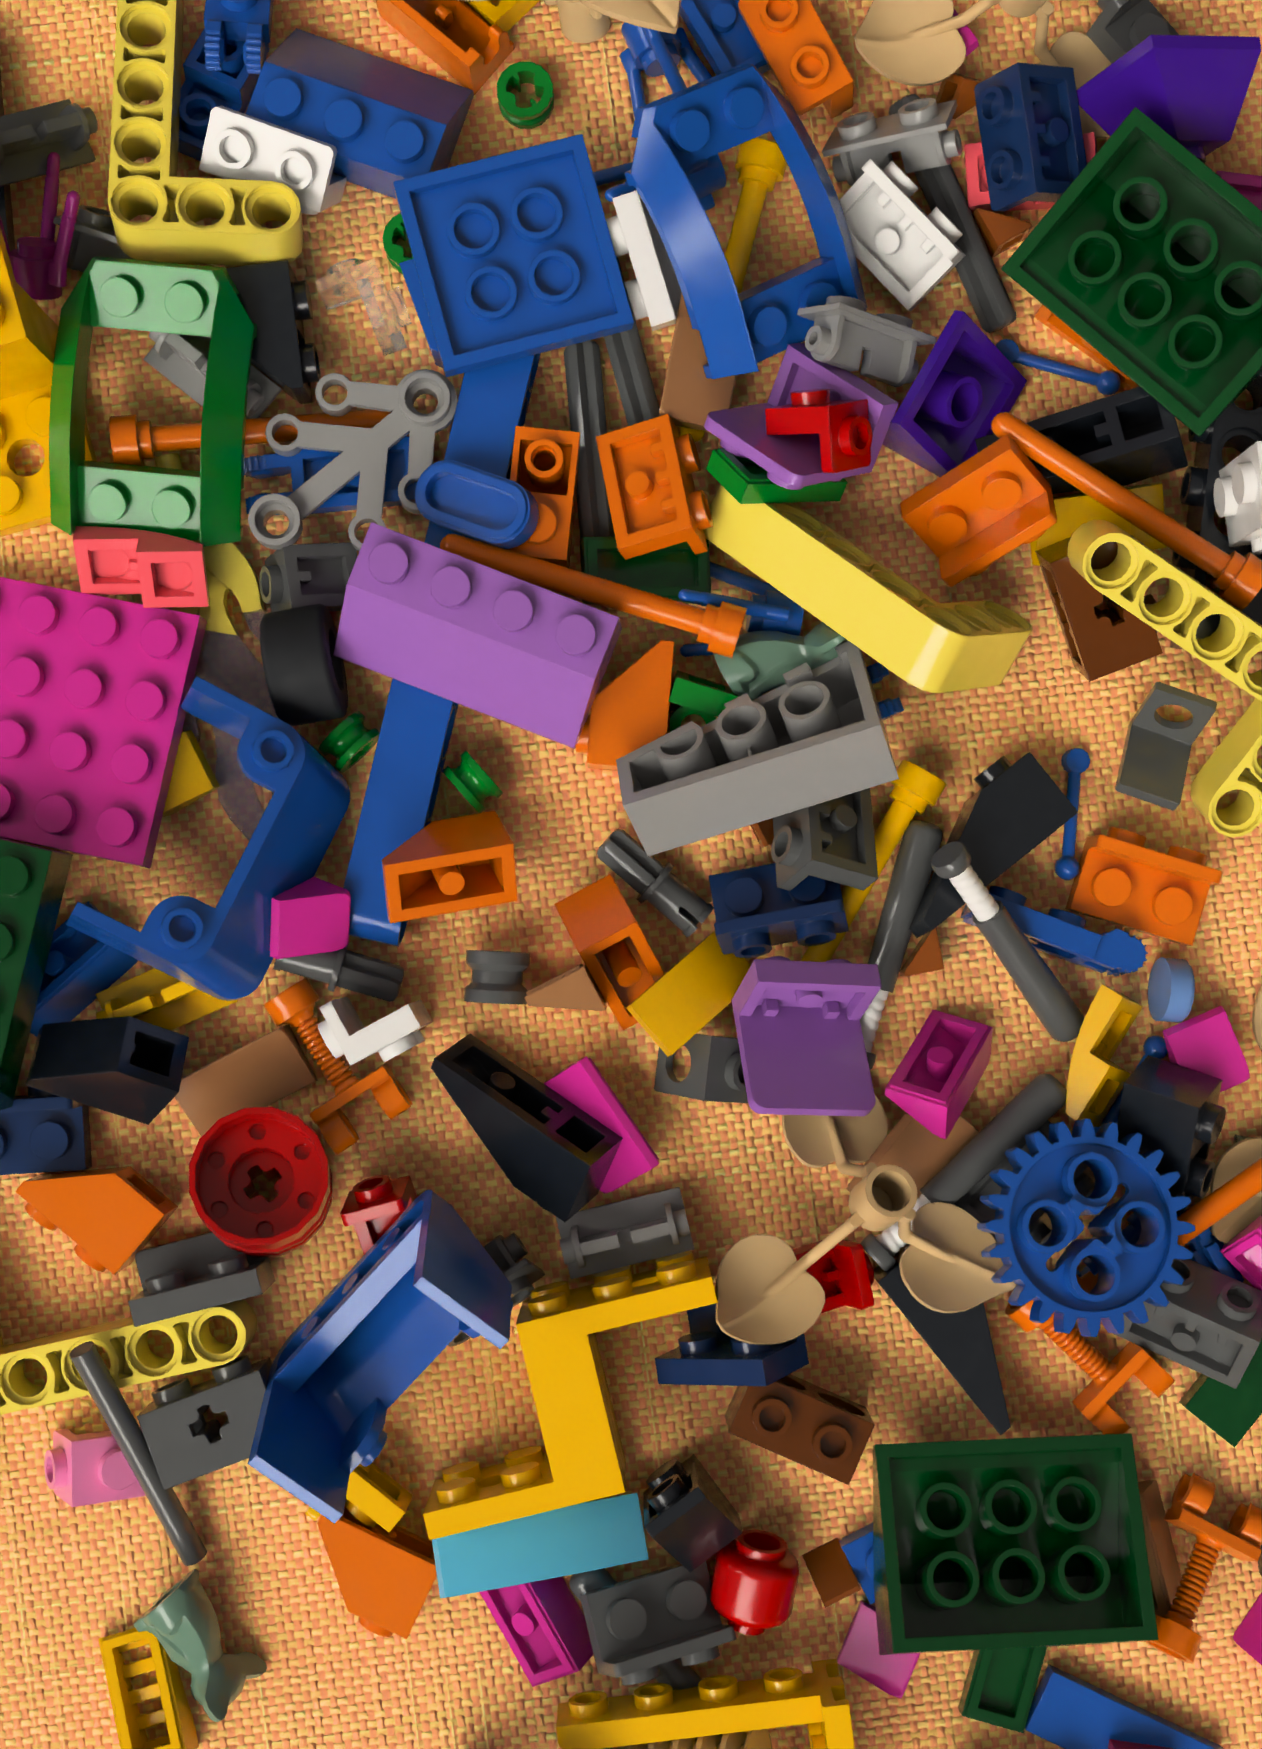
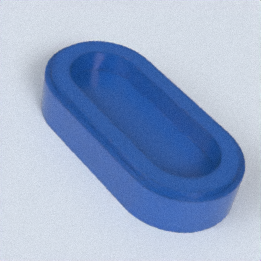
[415,460,539,549]

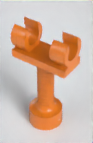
[263,978,413,1155]
[1005,1300,1175,1435]
[1144,1473,1262,1664]

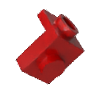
[765,389,873,473]
[340,1175,417,1255]
[792,1240,874,1313]

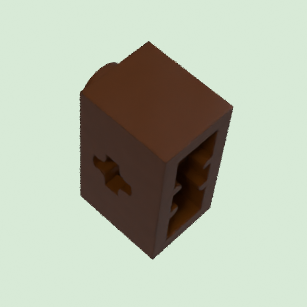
[1035,535,1163,682]

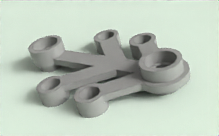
[248,369,457,551]

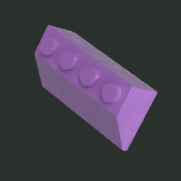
[333,522,622,749]

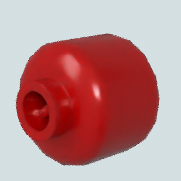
[710,1529,799,1635]

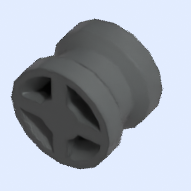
[464,950,530,1004]

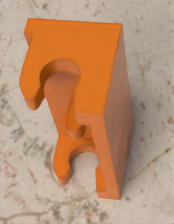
[376,0,515,95]

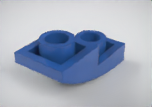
[178,28,269,161]

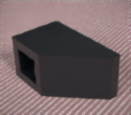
[226,260,321,404]
[26,1016,189,1125]
[1117,1055,1226,1217]
[643,1454,743,1572]

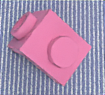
[44,1426,146,1507]

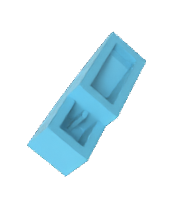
[432,1493,649,1598]

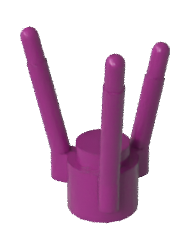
[0,152,80,300]

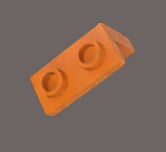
[738,0,854,119]
[596,414,713,560]
[900,434,1057,587]
[1065,827,1223,946]

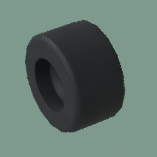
[260,604,348,726]

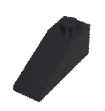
[975,387,1189,494]
[909,752,1078,938]
[431,1034,623,1222]
[874,1244,1011,1435]

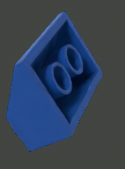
[245,28,474,199]

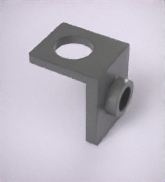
[1115,682,1217,811]
[654,1033,748,1103]

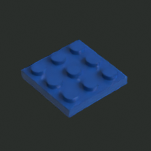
[393,134,634,377]

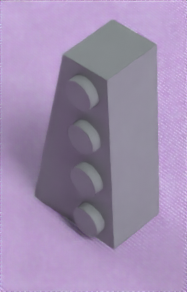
[616,641,899,856]

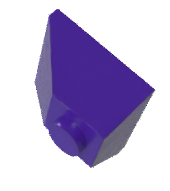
[1076,34,1261,164]

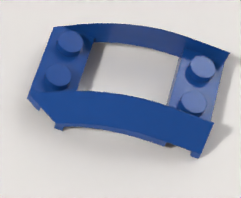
[624,64,867,379]

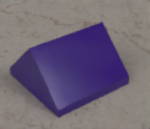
[882,310,1027,477]

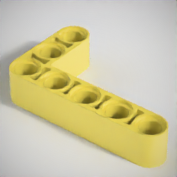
[108,0,304,266]
[704,484,1033,693]
[1067,520,1262,837]
[0,1299,257,1415]

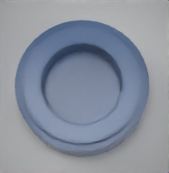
[1147,957,1195,1023]

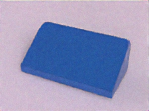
[30,901,138,1037]

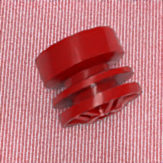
[189,1107,333,1258]

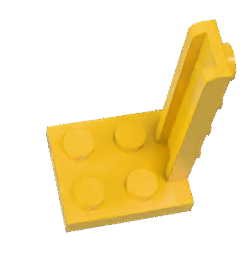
[556,1658,855,1749]

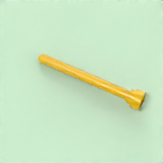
[680,138,787,442]
[801,760,947,962]

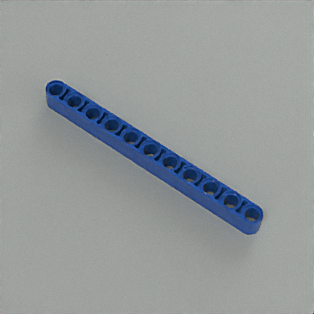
[343,353,541,947]

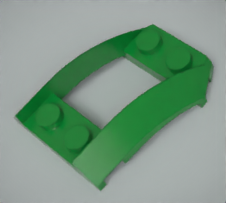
[49,256,257,547]

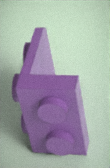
[704,342,899,490]
[731,956,882,1116]

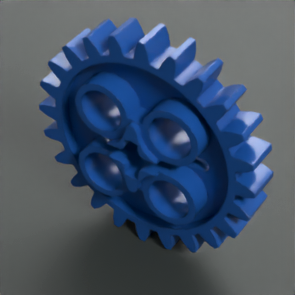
[977,1119,1195,1337]

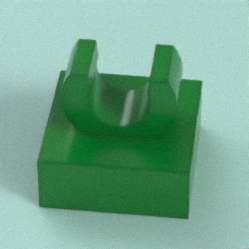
[668,670,738,732]

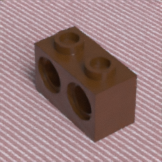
[725,1374,875,1485]

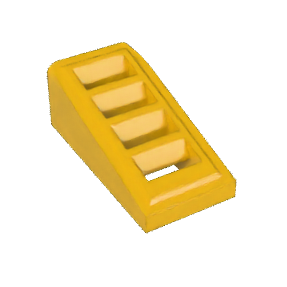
[98,1628,199,1749]

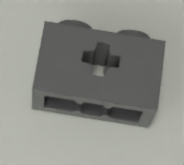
[137,1355,272,1490]

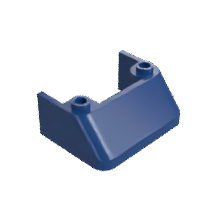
[66,676,350,1001]
[248,1189,513,1524]

